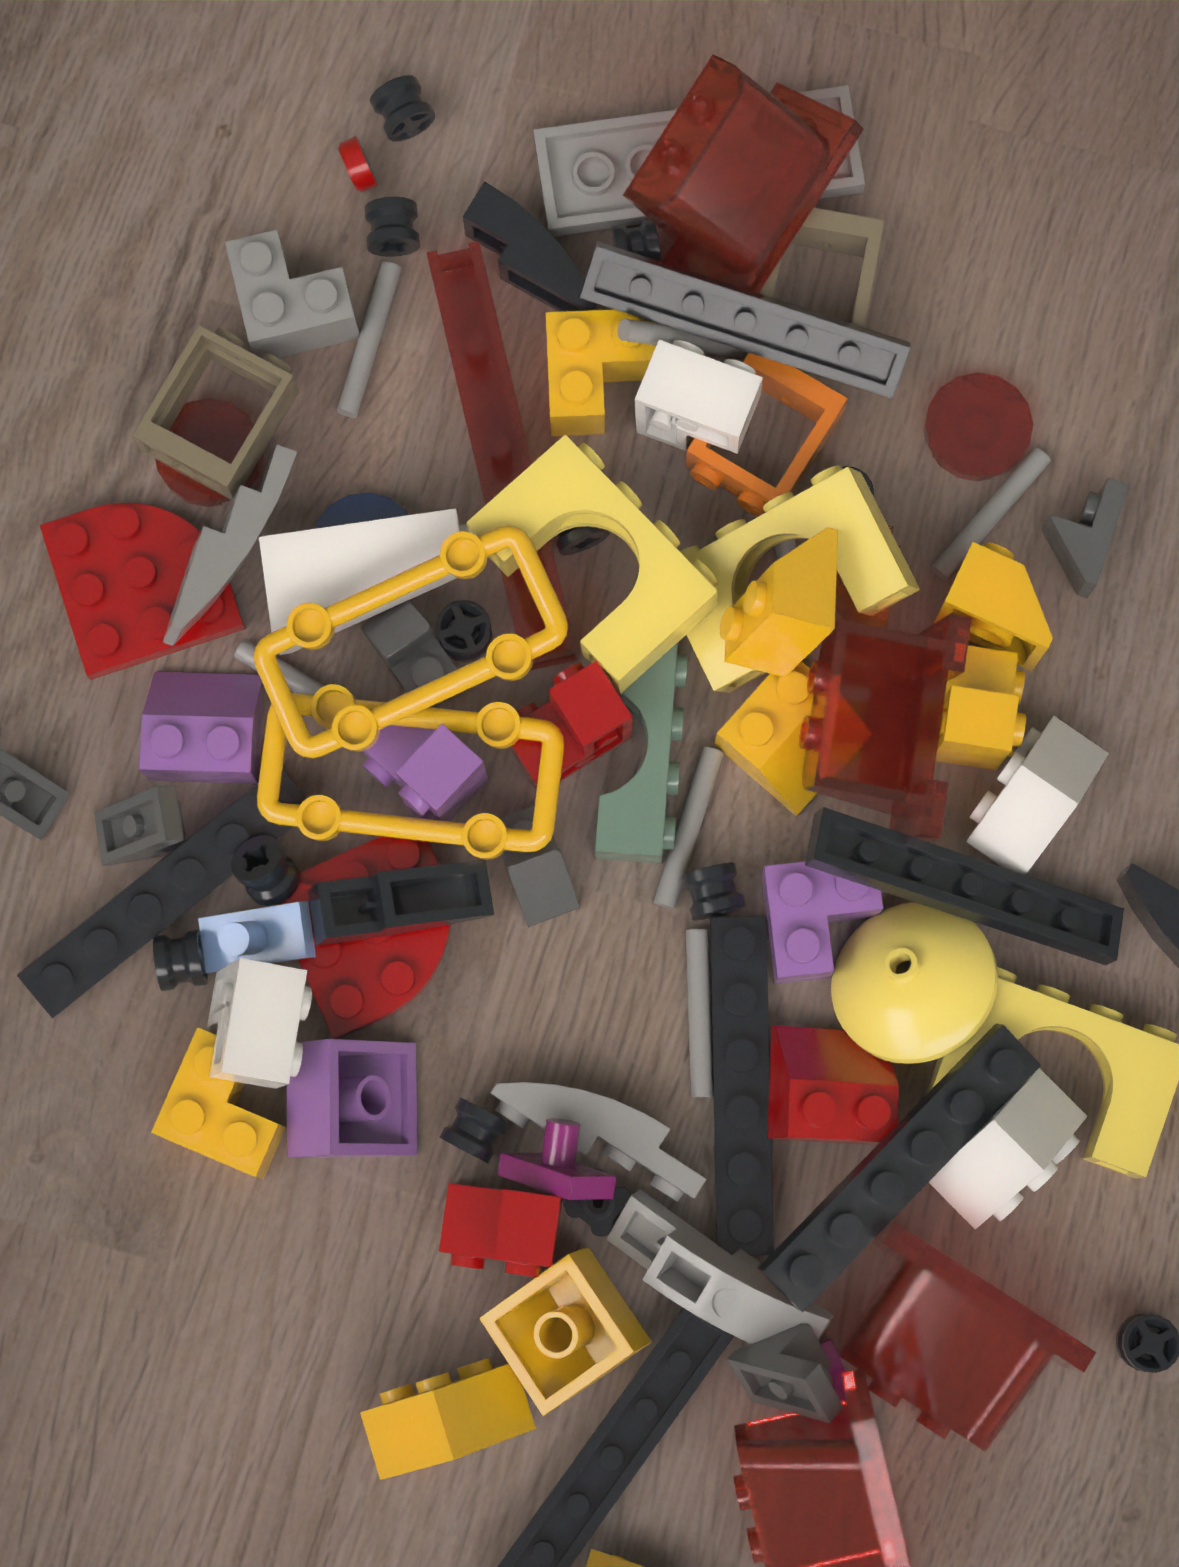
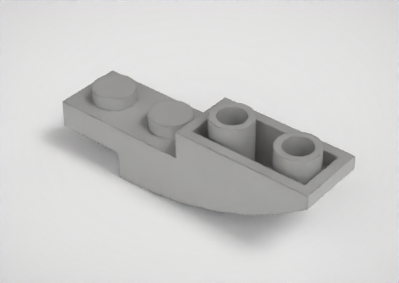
[491,1082,706,1202]
[606,1189,833,1344]

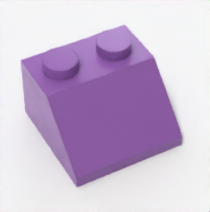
[139,672,264,784]
[287,1039,418,1158]

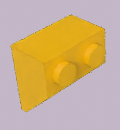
[720,527,838,676]
[932,542,1053,672]
[714,661,869,817]
[479,1247,652,1416]

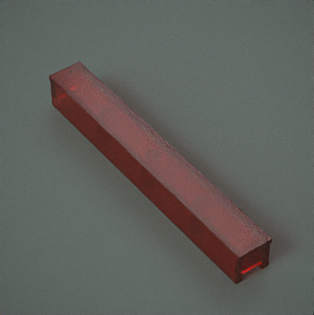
[426,241,577,671]

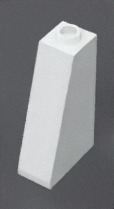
[259,508,469,655]

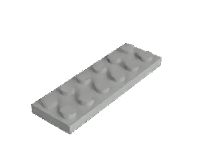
[533,85,865,237]

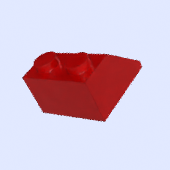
[767,1025,899,1145]

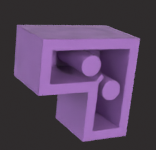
[362,724,488,821]
[761,862,883,984]

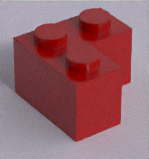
[509,660,633,791]
[439,1183,563,1277]

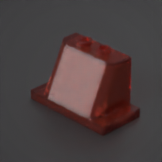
[623,54,864,293]
[799,613,972,843]
[838,1223,1096,1452]
[733,1368,912,1567]

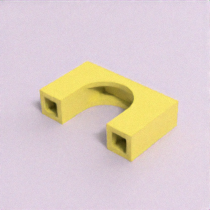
[466,434,718,694]
[680,465,920,693]
[925,967,1179,1179]

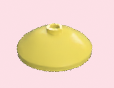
[831,902,998,1064]

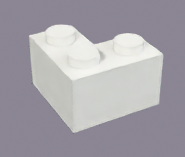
[635,340,763,454]
[966,716,1109,875]
[207,958,312,1089]
[929,1068,1087,1230]

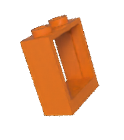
[685,353,848,517]

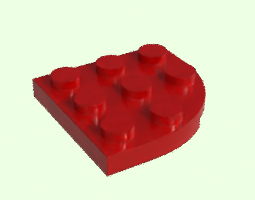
[40,503,246,680]
[274,836,451,1039]

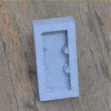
[198,901,316,973]

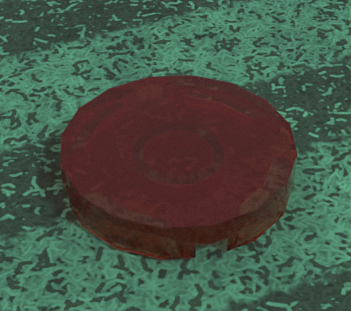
[923,372,1033,482]
[155,398,264,507]

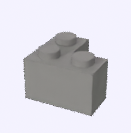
[225,230,360,358]

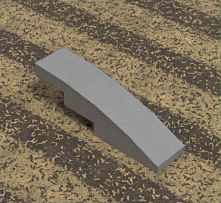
[163,445,297,646]

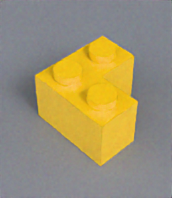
[546,309,656,436]
[931,643,1026,771]
[151,1027,286,1179]
[360,1357,536,1480]

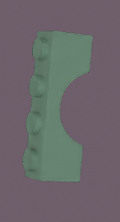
[595,643,688,864]

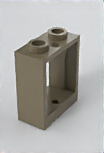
[761,201,885,328]
[132,325,299,500]

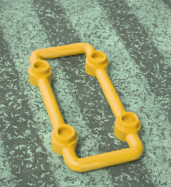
[253,525,568,758]
[257,684,564,860]

